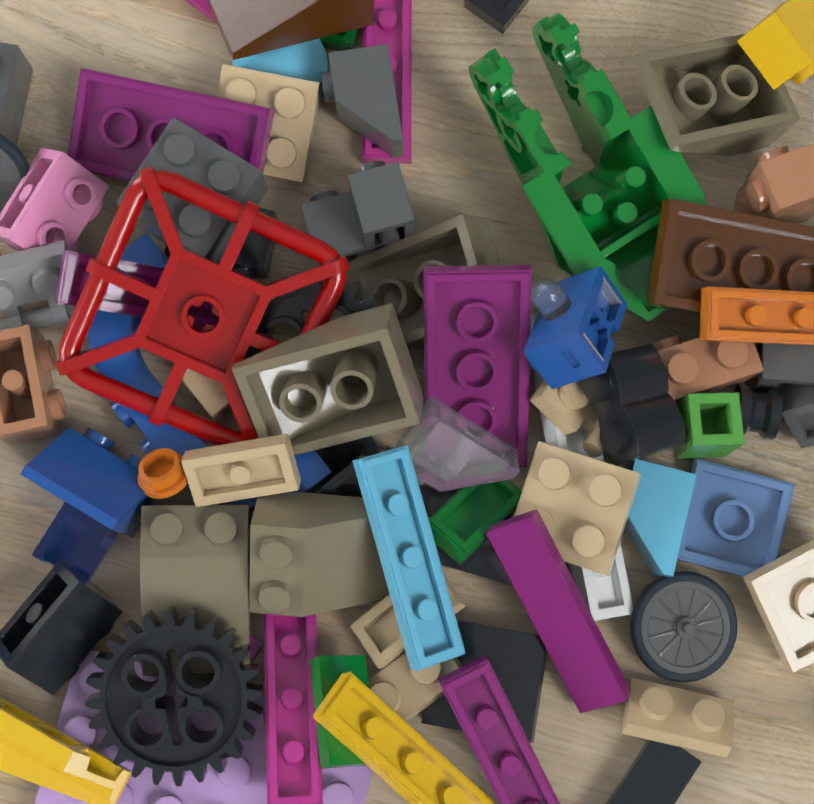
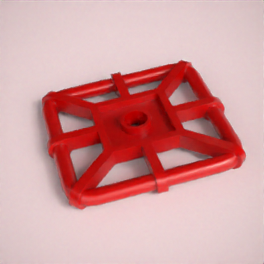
[55,166,350,445]

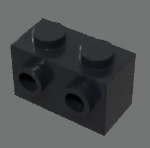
[0,560,123,696]

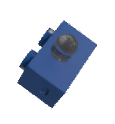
[523,266,627,389]

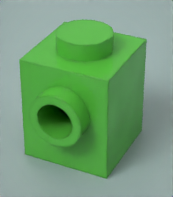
[674,393,745,459]

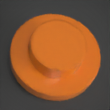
[138,448,188,499]

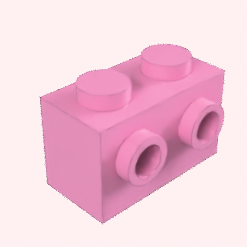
[0,148,110,251]

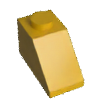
[737,0,814,90]

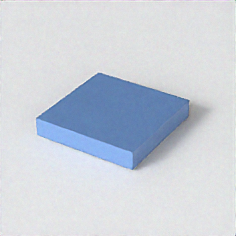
[677,458,795,578]

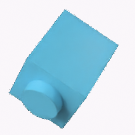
[625,459,697,578]

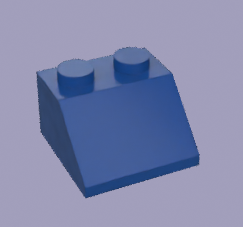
[20,427,157,538]

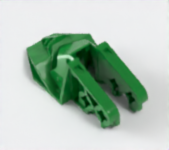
[468,13,706,322]

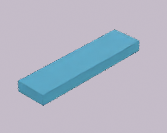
[353,445,466,671]

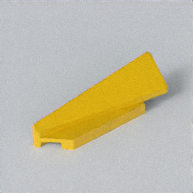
[0,696,132,804]

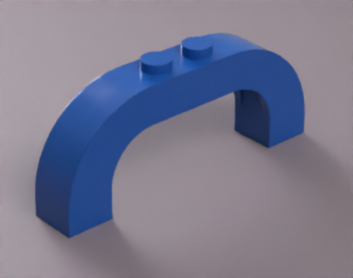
[88,233,332,512]

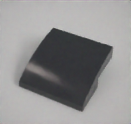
[421,621,547,743]

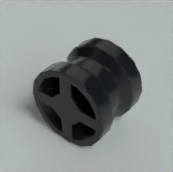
[734,384,783,440]

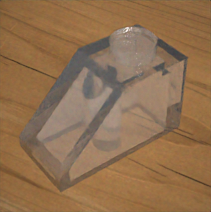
[396,396,520,492]

